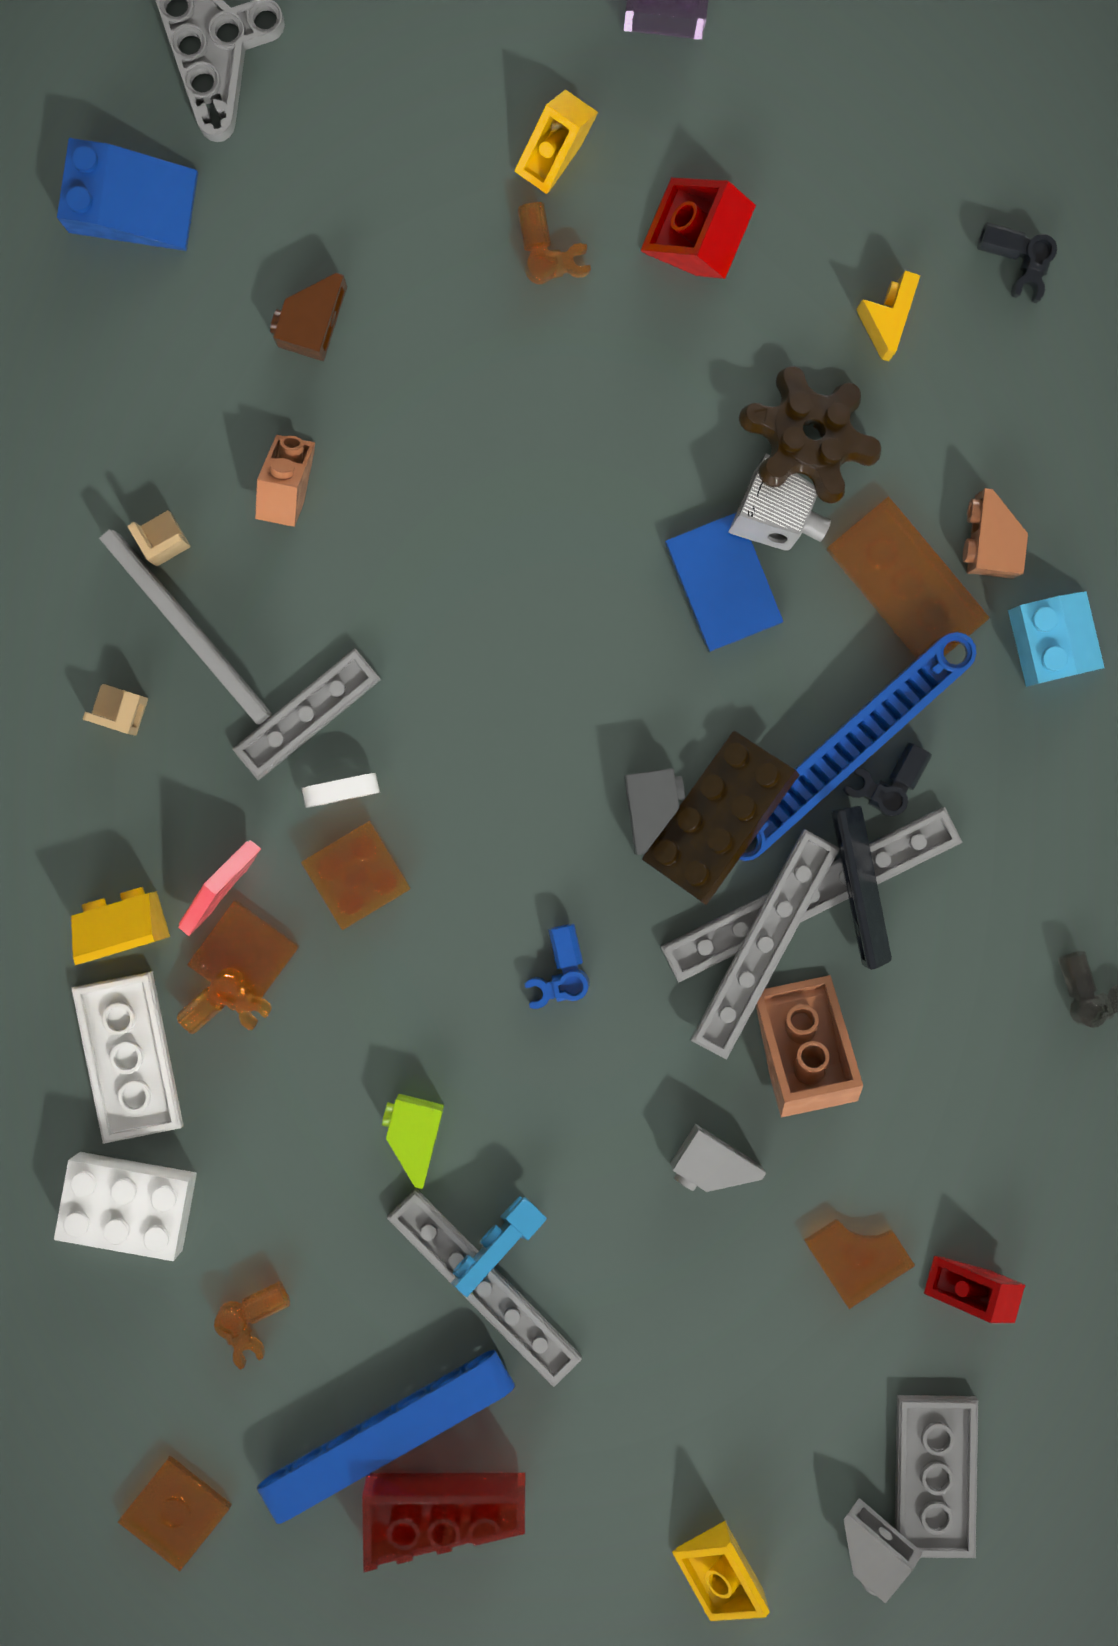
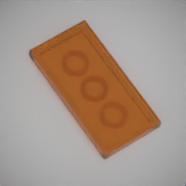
[826,496,990,658]

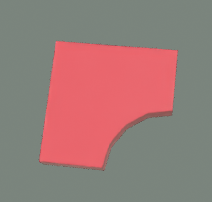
[178,840,261,936]

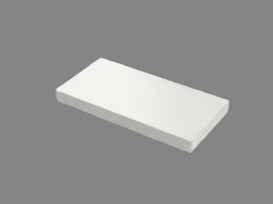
[72,971,184,1144]

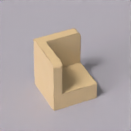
[127,510,191,567]
[83,684,148,736]

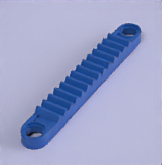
[739,632,977,861]

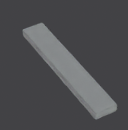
[99,529,272,725]
[690,829,840,1060]
[387,1188,582,1387]

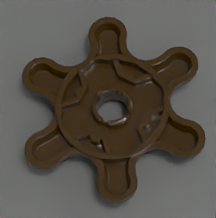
[739,366,881,503]

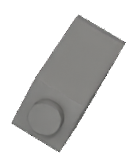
[670,1124,766,1192]
[843,1498,923,1604]

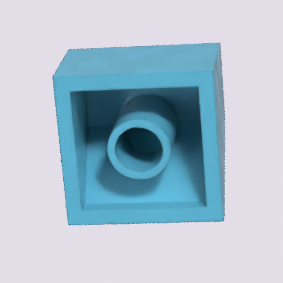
[1008,591,1104,687]

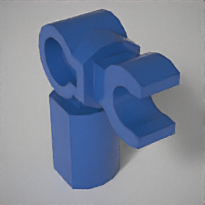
[524,923,590,1009]

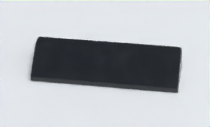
[832,806,892,970]

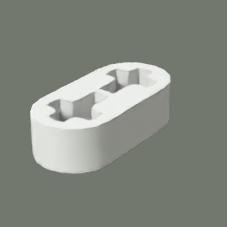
[302,773,380,808]

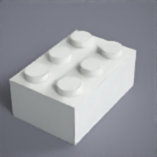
[54,1152,197,1261]

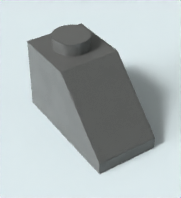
[624,768,685,855]

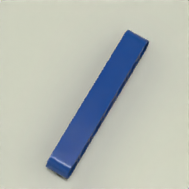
[257,1350,515,1524]

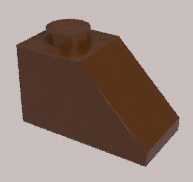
[270,273,348,362]

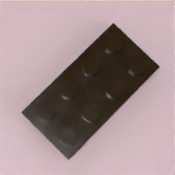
[642,731,800,905]

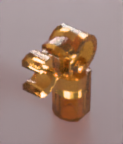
[518,202,591,284]
[177,968,272,1034]
[214,1281,290,1370]

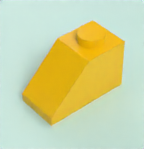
[514,89,598,194]

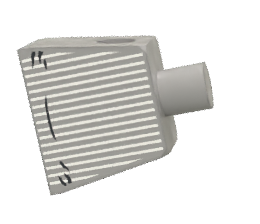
[728,453,831,550]

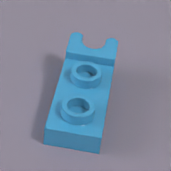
[451,1196,547,1297]

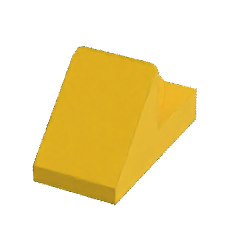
[856,270,920,361]

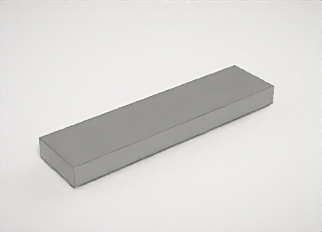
[232,648,381,780]

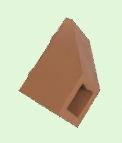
[255,435,315,527]
[963,488,1028,579]

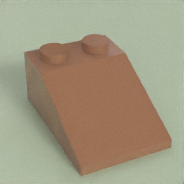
[756,975,863,1118]

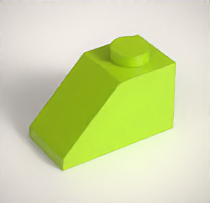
[381,1094,444,1189]

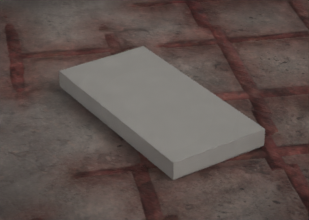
[895,1395,978,1558]

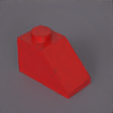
[924,1256,1025,1323]

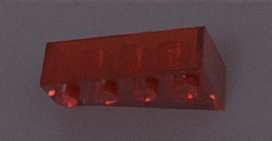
[362,1473,526,1573]

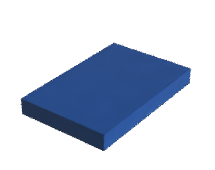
[665,513,784,652]

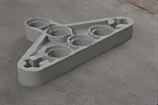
[155,0,285,142]

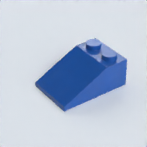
[57,138,198,251]

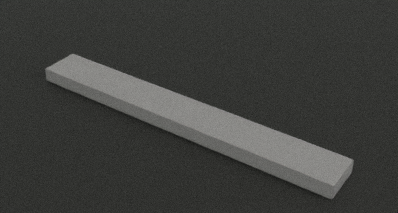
[660,807,963,983]

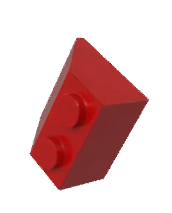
[641,177,756,279]

